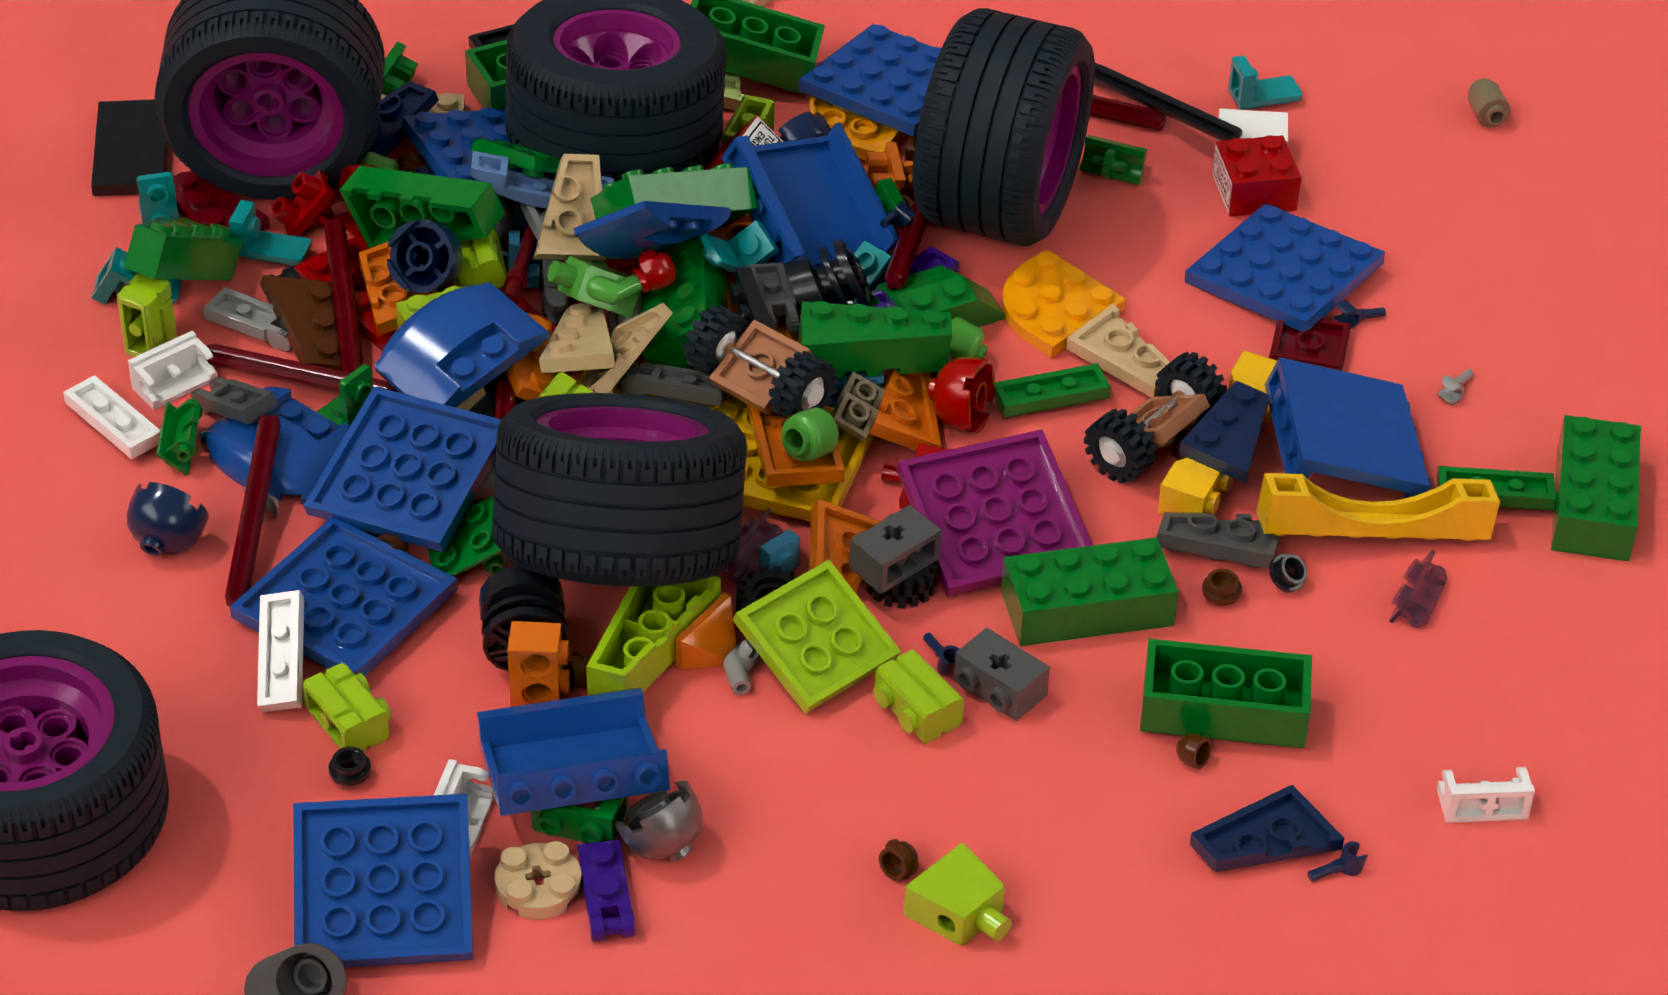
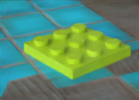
[733,559,902,714]

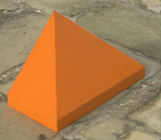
[675,593,736,670]

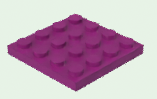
[896,429,1093,597]

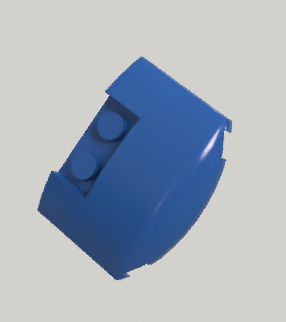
[573,201,731,260]
[375,282,550,407]
[200,387,350,504]

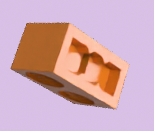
[507,621,570,707]

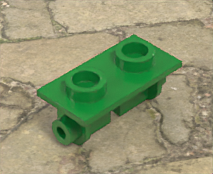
[156,399,203,475]

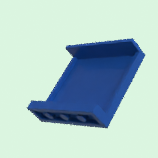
[721,123,899,268]
[1265,357,1431,498]
[477,688,670,816]

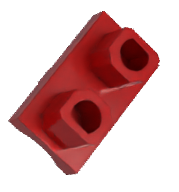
[271,170,335,237]

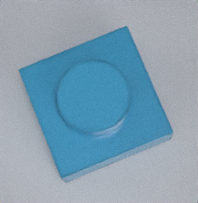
[759,529,800,574]

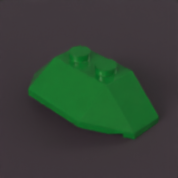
[872,265,1005,327]

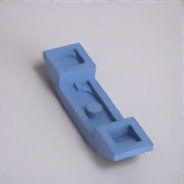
[470,151,615,209]

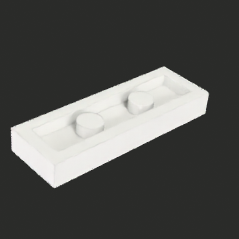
[63,375,161,459]
[257,590,304,713]

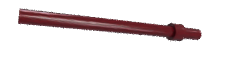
[504,222,537,304]

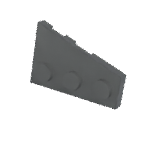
[1157,512,1280,569]

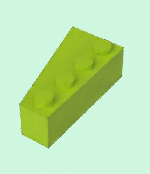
[586,576,721,696]

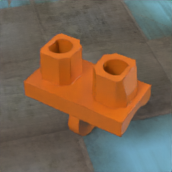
[865,142,913,192]

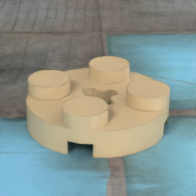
[495,841,582,920]

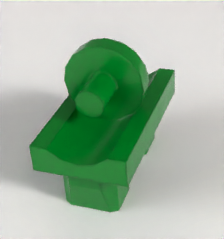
[382,41,418,95]
[1080,135,1148,185]

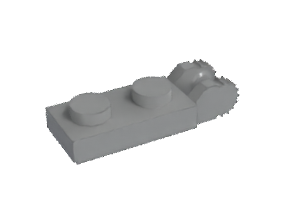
[202,287,292,352]

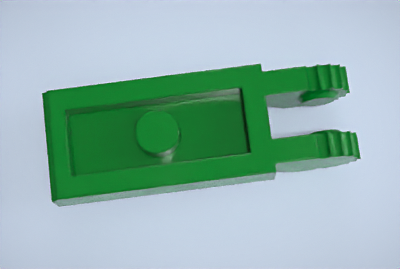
[471,138,560,178]

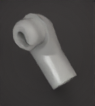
[723,639,759,695]

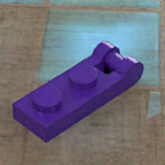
[577,839,635,941]

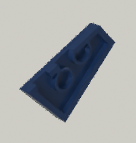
[369,81,439,156]
[1179,381,1269,484]
[1190,784,1345,872]

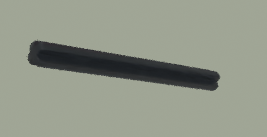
[1094,63,1243,141]

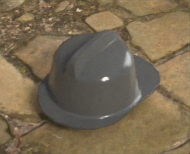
[244,943,347,995]

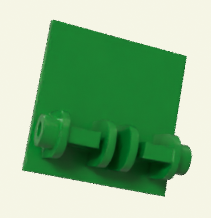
[428,496,507,577]

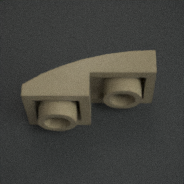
[832,371,885,441]

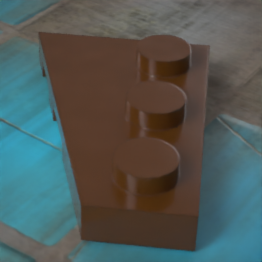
[260,275,342,371]

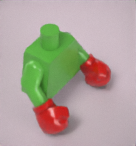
[547,248,677,318]

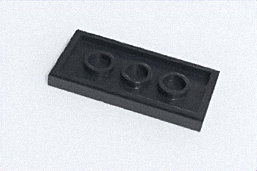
[91,99,167,196]

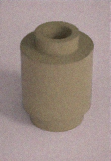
[1468,78,1511,127]

